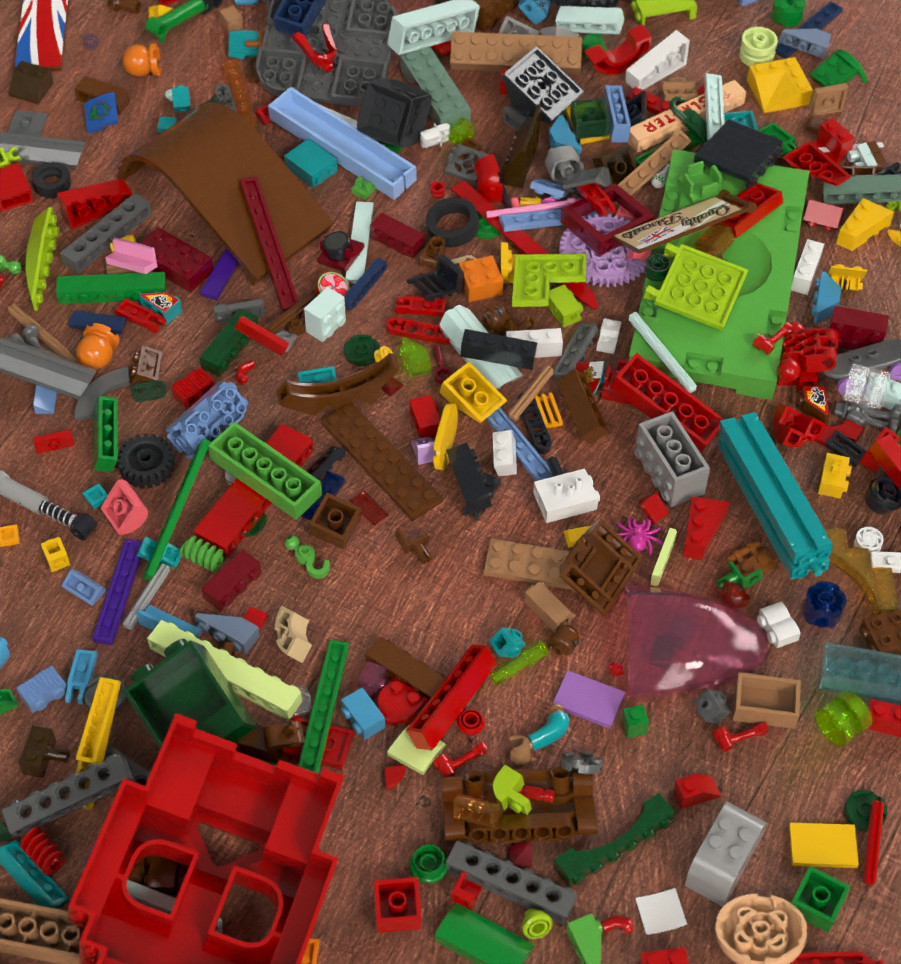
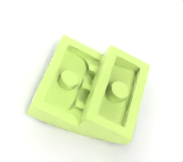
[387,724,446,775]

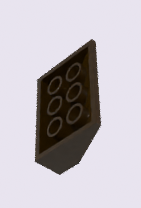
[501,104,541,188]

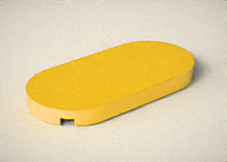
[433,403,458,471]

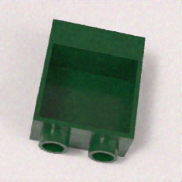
[123,639,258,750]

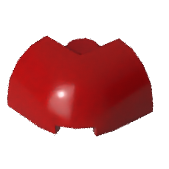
[474,154,502,203]

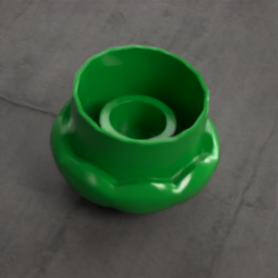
[409,845,448,884]

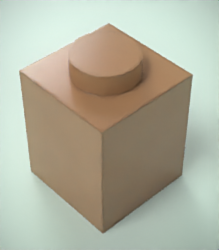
[219,5,243,33]

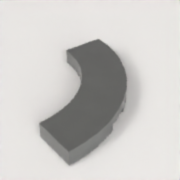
[75,367,130,421]

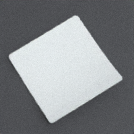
[636,888,687,935]

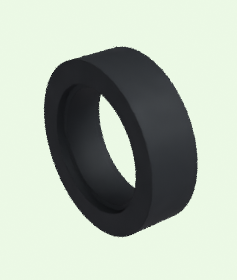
[426,197,479,247]

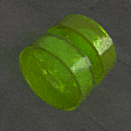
[815,690,872,747]

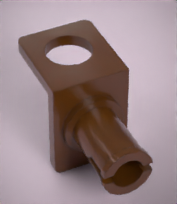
[496,316,536,336]
[395,527,433,564]

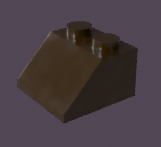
[9,61,54,104]
[592,145,637,185]

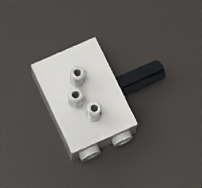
[533,456,600,523]

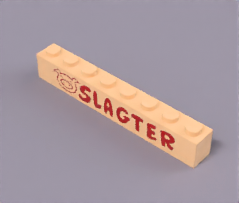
[627,80,746,153]

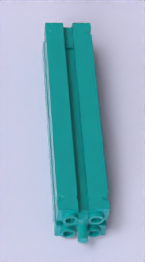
[718,412,833,580]

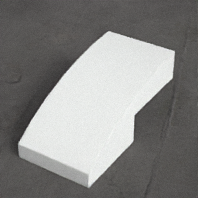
[596,318,621,354]

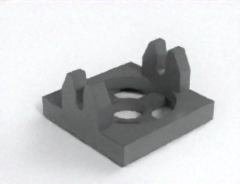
[445,144,489,185]

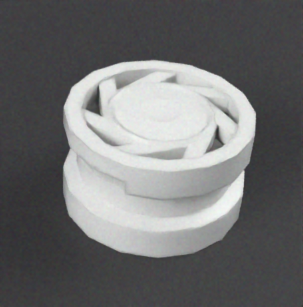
[853,527,884,558]

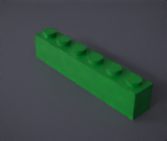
[56,272,167,305]

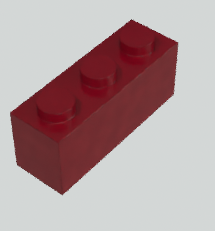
[370,212,425,259]
[201,549,262,612]

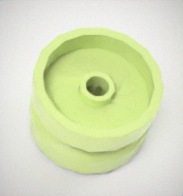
[739,27,778,66]

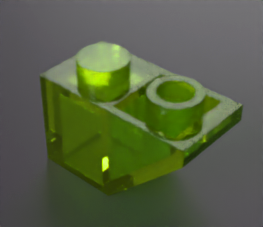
[399,337,431,377]

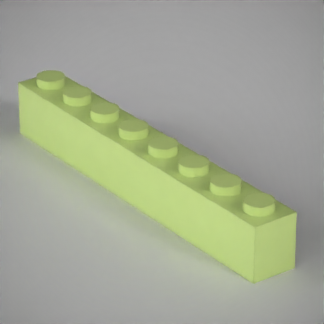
[147,620,302,721]

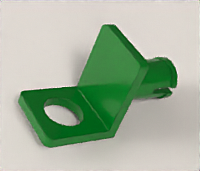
[716,561,763,591]

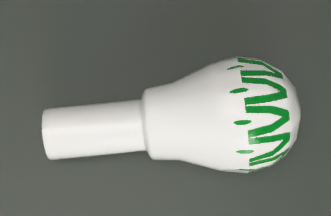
[651,164,670,189]

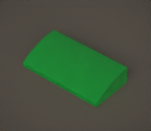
[435,903,534,964]

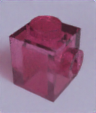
[358,661,387,697]

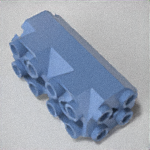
[166,381,248,459]

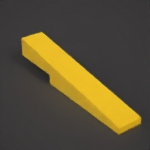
[68,677,121,811]

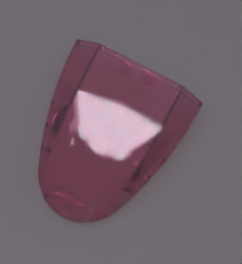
[623,585,767,697]

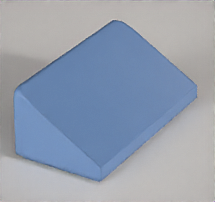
[33,385,57,414]
[61,569,107,606]

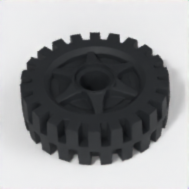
[117,434,175,489]

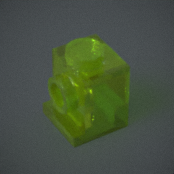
[448,117,474,146]

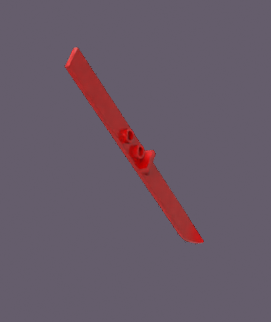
[451,181,597,310]

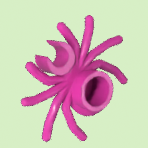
[617,517,664,555]

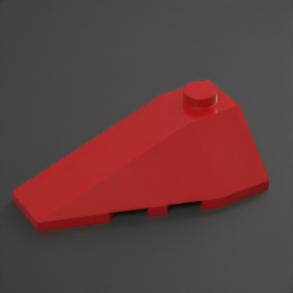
[782,141,851,186]

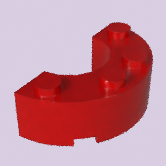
[585,24,652,76]

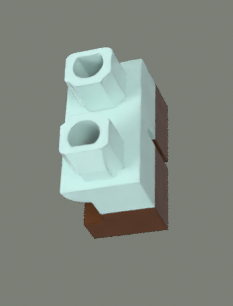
[847,141,887,174]

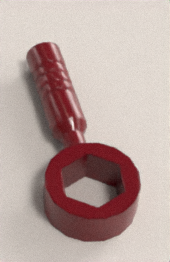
[434,346,453,385]

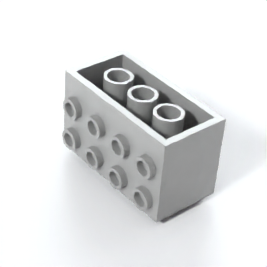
[634,411,710,507]

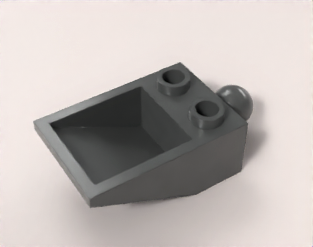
[563,166,611,198]

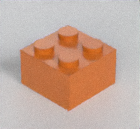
[459,255,503,302]

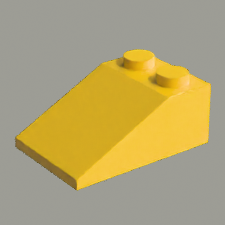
[439,362,507,424]

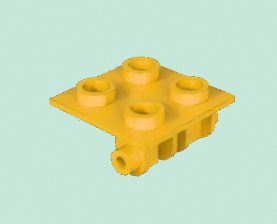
[828,264,867,291]

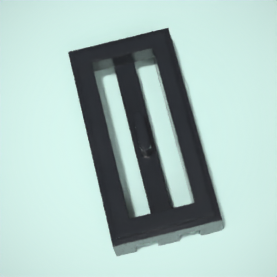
[824,429,867,467]

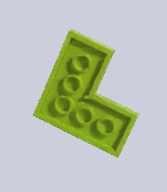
[512,254,587,307]

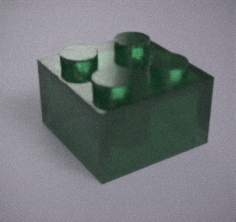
[570,98,610,139]

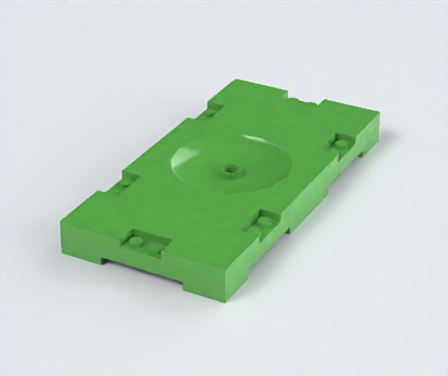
[628,149,809,400]

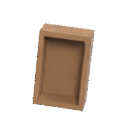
[733,672,801,729]

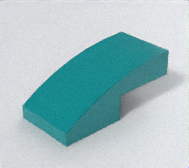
[136,536,181,568]

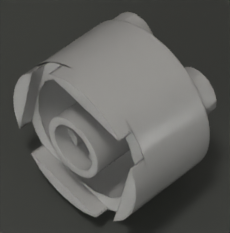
[545,145,584,185]

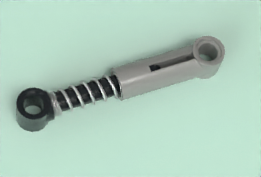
[0,470,97,541]

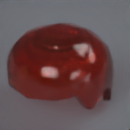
[721,581,751,608]

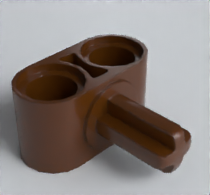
[262,721,305,751]

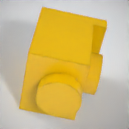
[41,537,70,572]

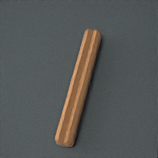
[508,365,554,420]

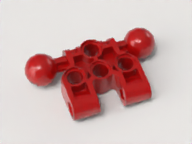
[777,322,839,382]

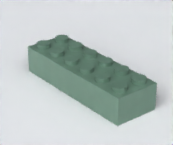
[400,46,471,130]

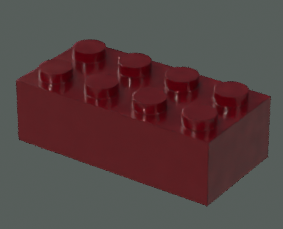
[139,227,213,293]

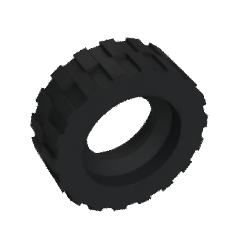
[31,162,71,198]

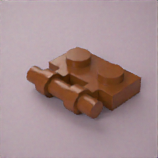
[725,540,777,581]

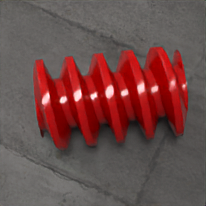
[20,827,66,876]

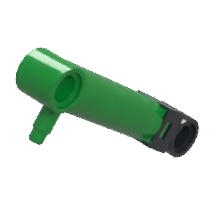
[145,0,223,43]

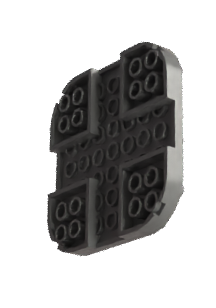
[256,0,397,106]

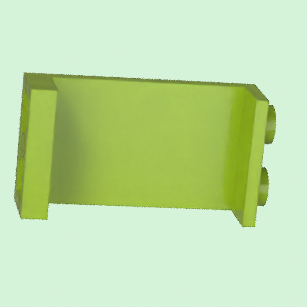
[631,0,697,26]

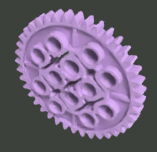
[559,214,646,287]

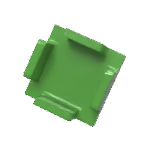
[677,161,723,205]

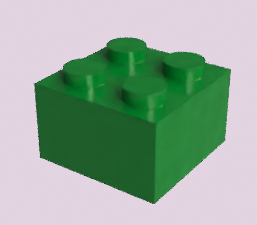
[791,866,851,933]

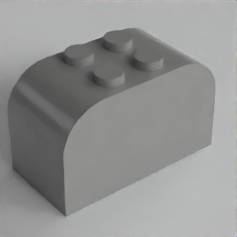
[685,801,767,907]

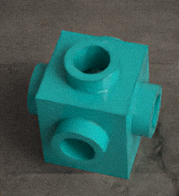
[489,627,526,658]

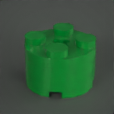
[771,0,806,28]

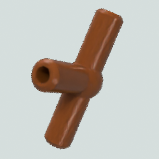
[245,30,265,52]

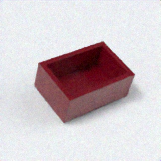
[828,306,889,350]

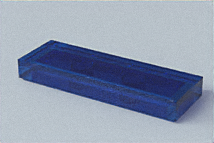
[301,471,345,521]

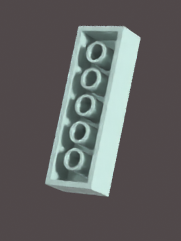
[387,0,480,55]

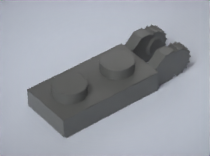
[213,299,265,322]

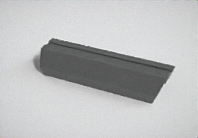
[0,132,86,170]
[0,337,97,400]

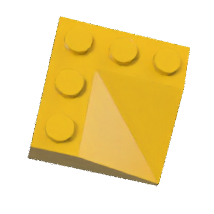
[747,57,813,113]

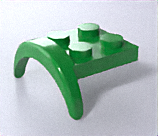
[810,49,868,87]

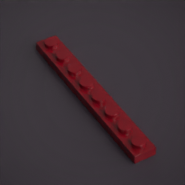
[239,177,299,311]

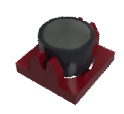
[317,231,365,272]

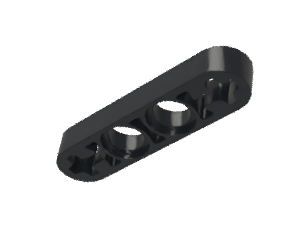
[517,392,552,454]

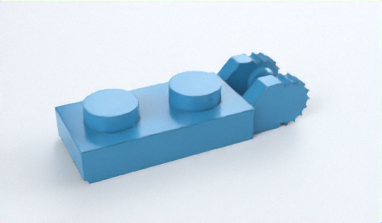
[65,649,98,705]

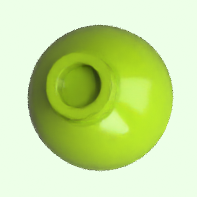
[522,908,553,939]

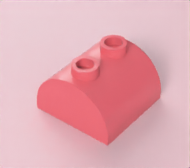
[100,479,148,535]

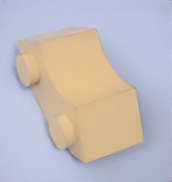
[275,606,312,663]

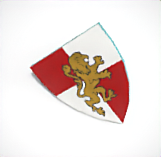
[576,361,605,395]

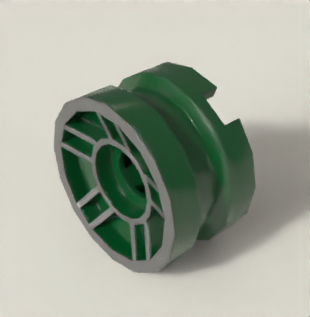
[644,253,671,282]

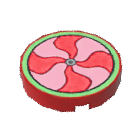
[315,271,350,297]

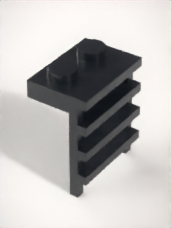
[407,255,464,302]

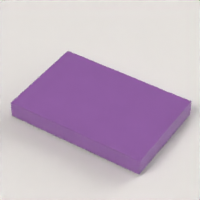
[552,670,625,729]

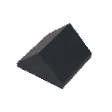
[625,90,647,127]

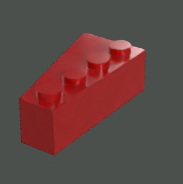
[57,178,132,230]

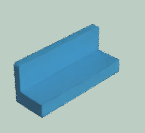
[137,605,201,638]

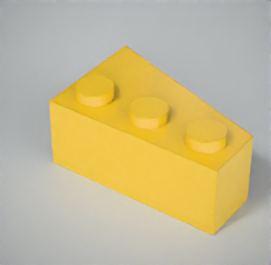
[836,198,894,251]

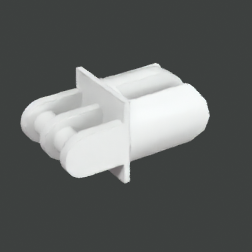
[420,123,450,148]

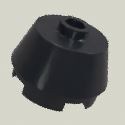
[864,476,901,515]

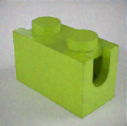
[547,285,583,328]

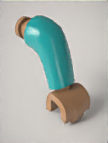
[510,704,570,766]

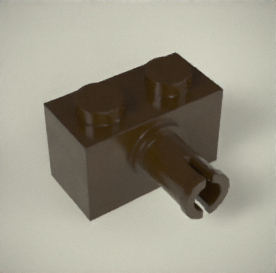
[19,725,70,778]

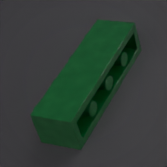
[199,308,259,377]

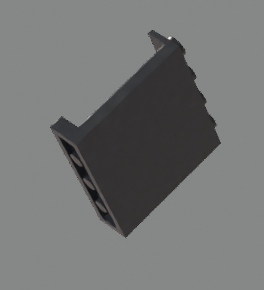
[694,119,783,191]

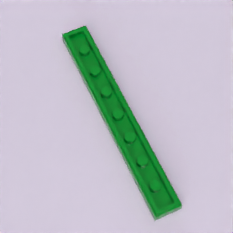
[141,439,211,582]
[298,640,350,774]

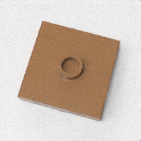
[810,83,848,117]

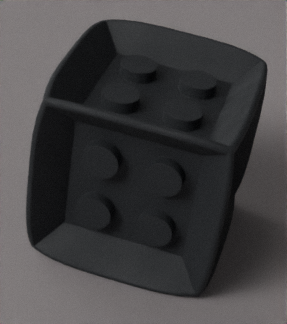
[357,78,431,147]

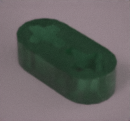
[131,380,167,402]

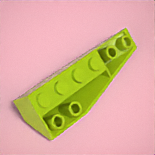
[26,207,60,311]

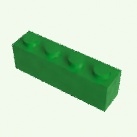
[93,396,118,473]

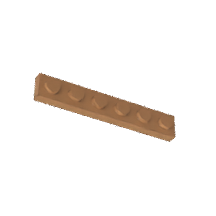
[618,129,692,196]

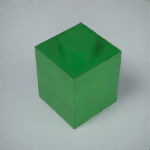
[621,704,649,738]

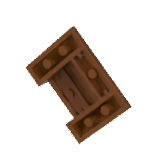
[560,518,643,616]

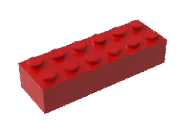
[610,353,725,454]

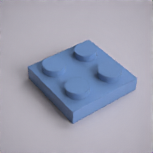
[530,178,570,200]

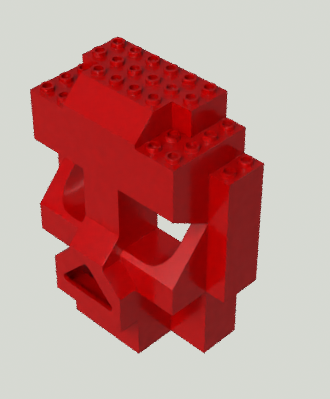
[68,713,344,964]

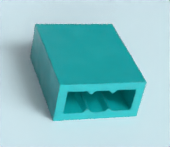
[284,139,337,188]

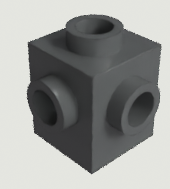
[694,690,732,724]

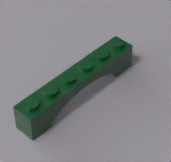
[553,792,675,887]

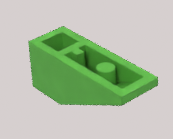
[566,913,603,964]

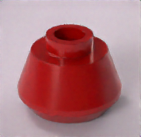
[457,709,485,736]

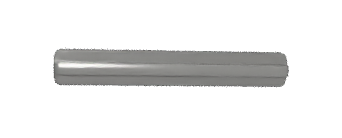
[123,563,170,630]

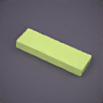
[650,528,677,587]

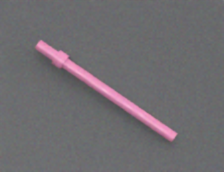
[486,198,583,218]

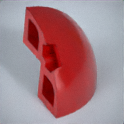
[773,403,827,447]

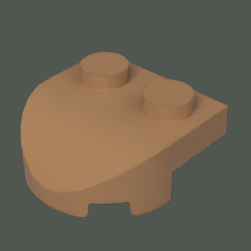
[663,77,698,102]

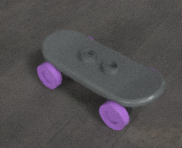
[822,339,901,395]

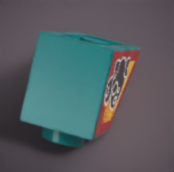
[139,292,182,325]

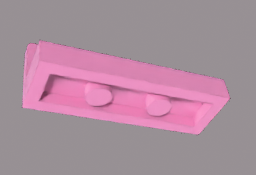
[105,238,157,274]

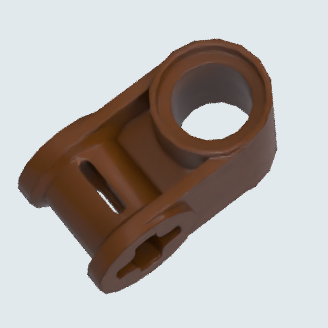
[419,236,445,270]

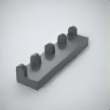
[552,323,599,380]

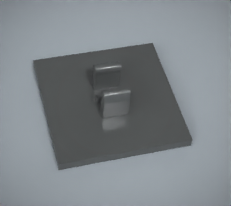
[7,110,48,136]

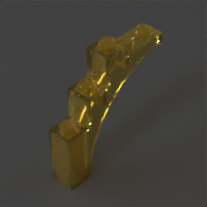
[825,528,899,616]

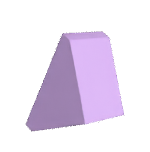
[411,437,436,465]

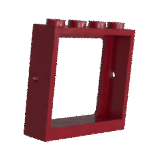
[560,183,655,256]

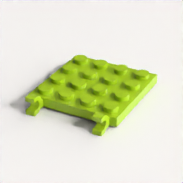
[644,243,749,331]

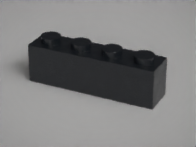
[460,329,538,370]
[446,443,493,515]

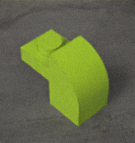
[493,765,532,815]

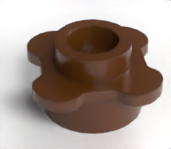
[288,318,306,336]

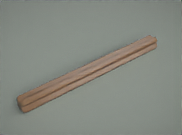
[8,303,80,363]

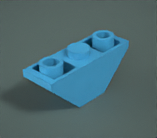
[549,115,582,156]
[811,271,841,323]

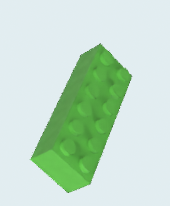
[208,422,322,520]

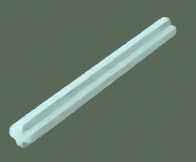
[629,312,697,393]

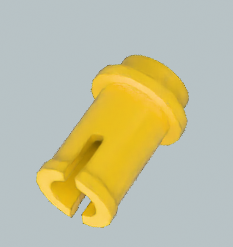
[520,196,542,206]

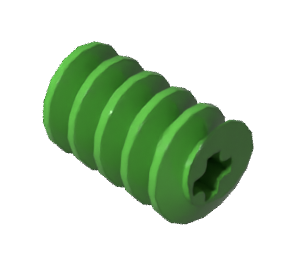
[179,535,224,573]

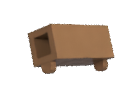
[524,582,576,632]

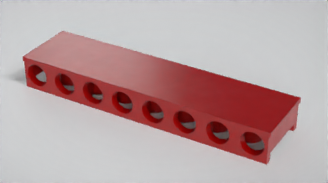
[193,424,314,558]

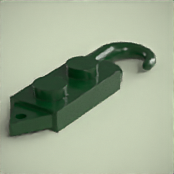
[669,96,707,145]

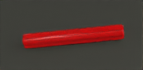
[863,801,884,886]

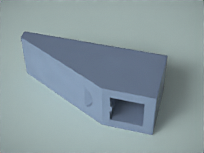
[778,29,831,58]
[195,613,260,655]

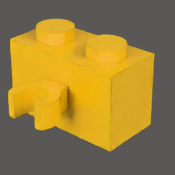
[818,453,852,499]

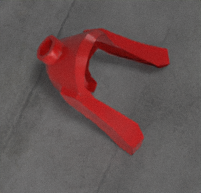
[292,24,337,73]

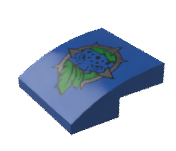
[84,92,119,134]

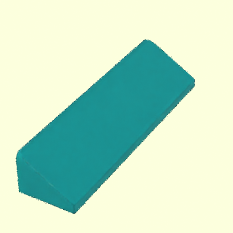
[0,840,70,909]

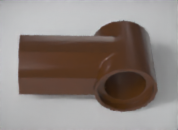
[107,0,141,14]

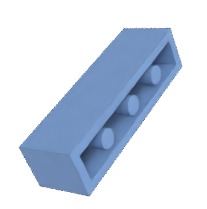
[602,85,631,143]

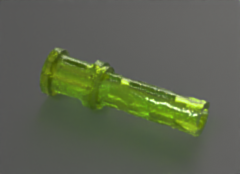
[490,640,549,686]

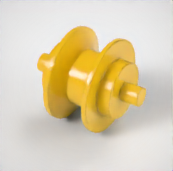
[374,346,393,363]

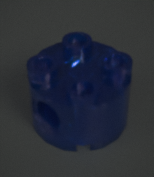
[803,581,847,628]

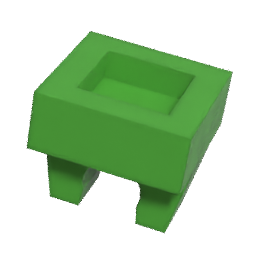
[351,176,376,200]

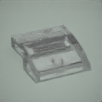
[842,363,892,409]

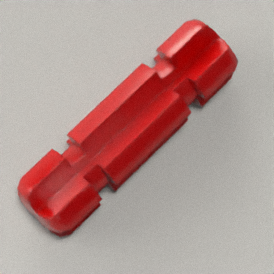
[519,785,555,803]

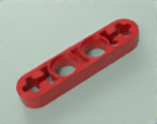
[386,317,451,345]

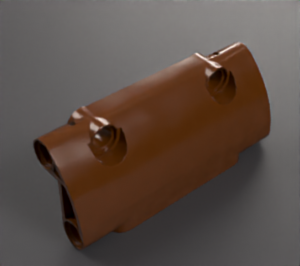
[442,767,597,844]

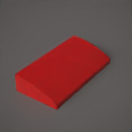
[714,183,783,238]

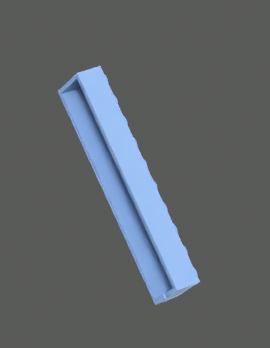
[268,87,417,200]

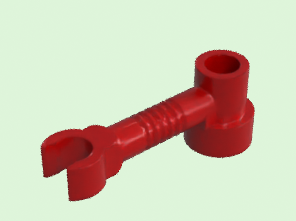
[752,322,793,355]
[712,722,769,752]
[432,742,488,777]

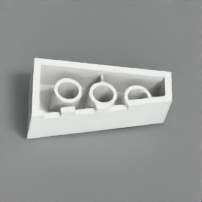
[625,30,690,90]

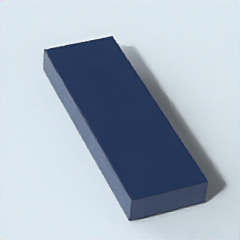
[69,310,127,335]

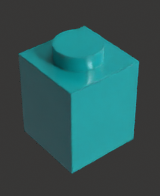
[172,85,191,113]

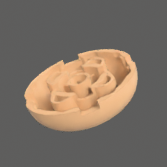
[715,894,807,964]

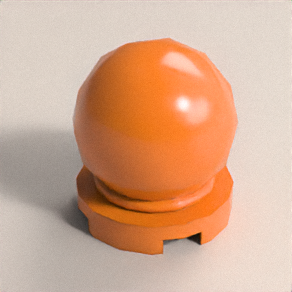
[122,43,161,77]
[76,323,120,370]

